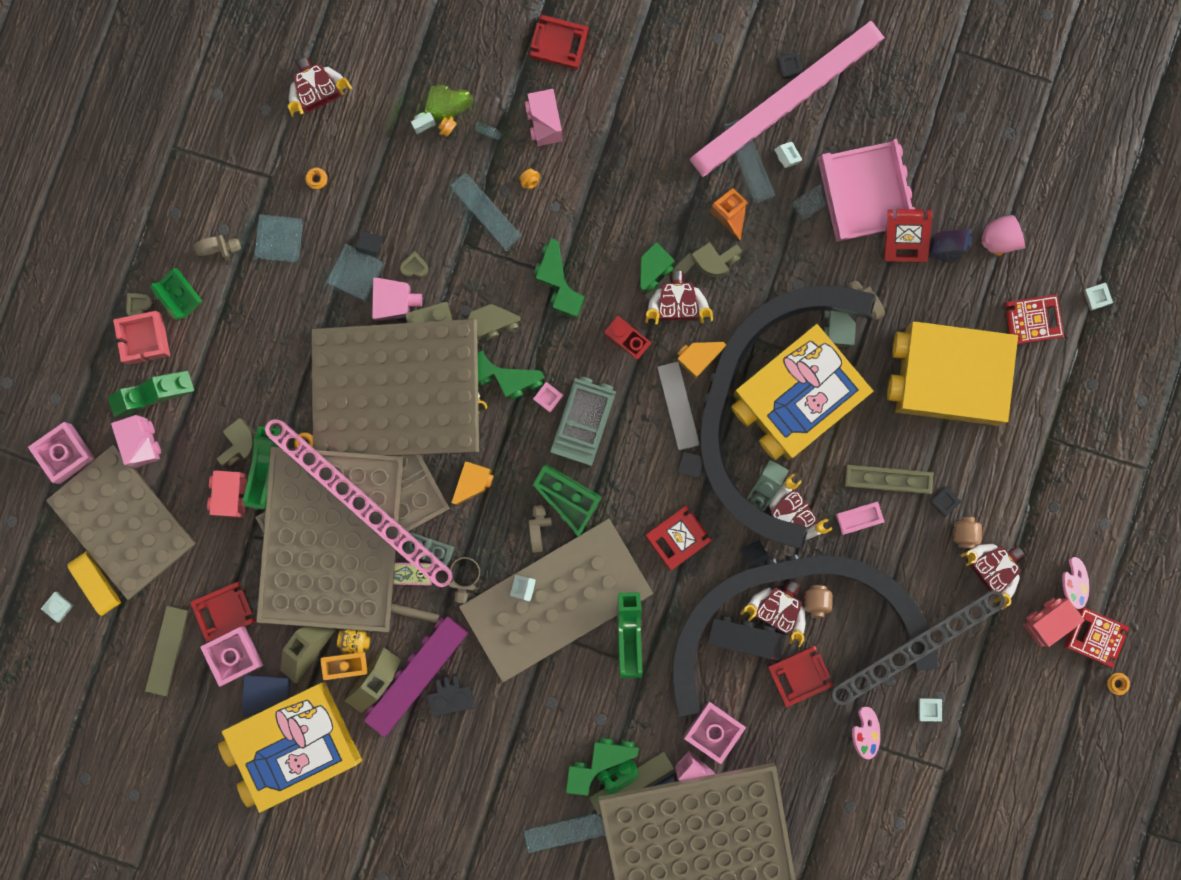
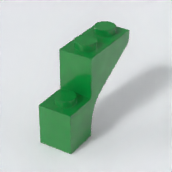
[534,238,585,319]
[478,350,545,400]
[107,371,195,418]
[243,426,280,509]
[616,592,642,678]
[566,738,639,796]

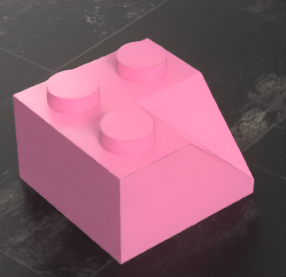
[525,89,563,146]
[111,415,161,468]
[28,422,95,484]
[200,626,264,687]
[683,701,746,764]

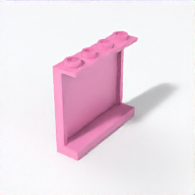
[818,139,915,242]

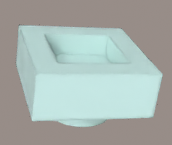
[411,112,436,134]
[774,142,802,168]
[1083,283,1113,311]
[510,575,536,601]
[41,592,74,623]
[918,698,942,721]

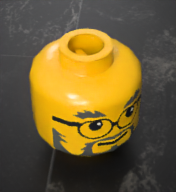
[337,629,370,654]

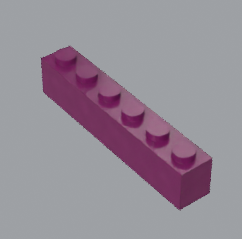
[364,616,469,737]

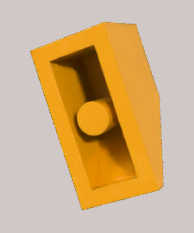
[677,342,726,379]
[452,461,494,505]
[321,652,368,680]

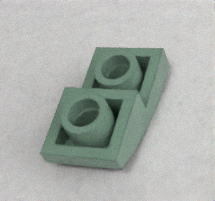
[404,532,455,567]

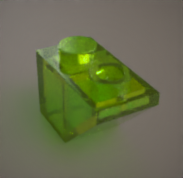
[425,84,474,119]

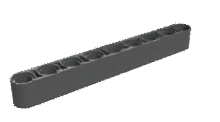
[832,590,1005,705]

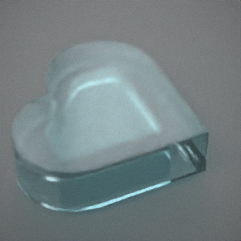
[475,122,503,141]

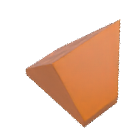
[710,188,748,241]

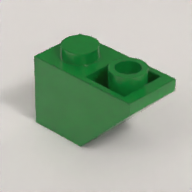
[640,242,675,293]

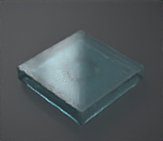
[327,244,385,302]

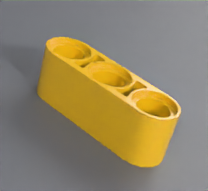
[67,551,121,616]

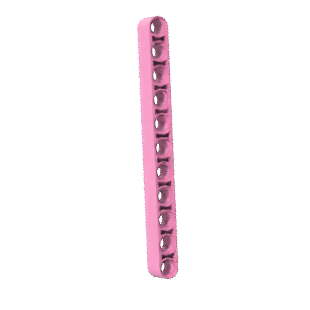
[690,21,885,177]
[265,420,452,587]

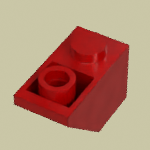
[604,316,651,360]

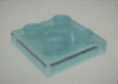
[254,215,303,262]

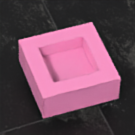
[533,382,564,413]

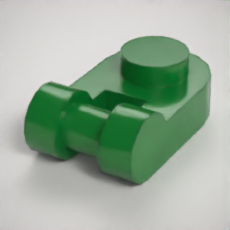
[597,760,639,795]

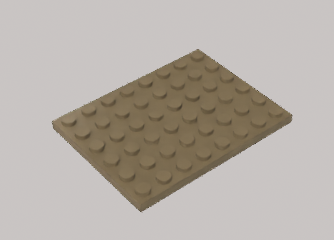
[312,319,479,456]
[257,447,404,632]
[599,763,796,880]

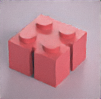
[113,311,170,365]
[207,471,248,518]
[1023,598,1085,647]

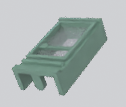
[550,376,616,467]

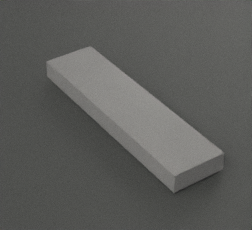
[657,362,700,451]

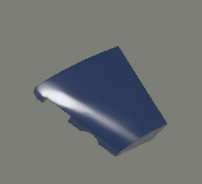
[243,675,291,717]

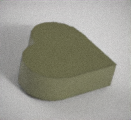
[400,251,429,278]
[126,293,153,316]

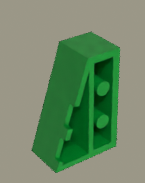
[533,464,602,537]

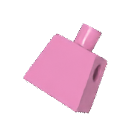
[373,278,422,322]
[675,750,715,781]

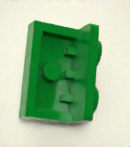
[150,268,203,320]

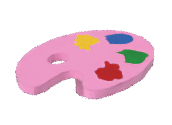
[1062,557,1089,609]
[852,707,880,759]

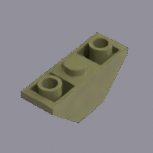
[468,304,522,344]
[280,626,335,684]
[344,647,401,713]

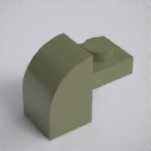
[691,242,742,278]
[217,418,255,467]

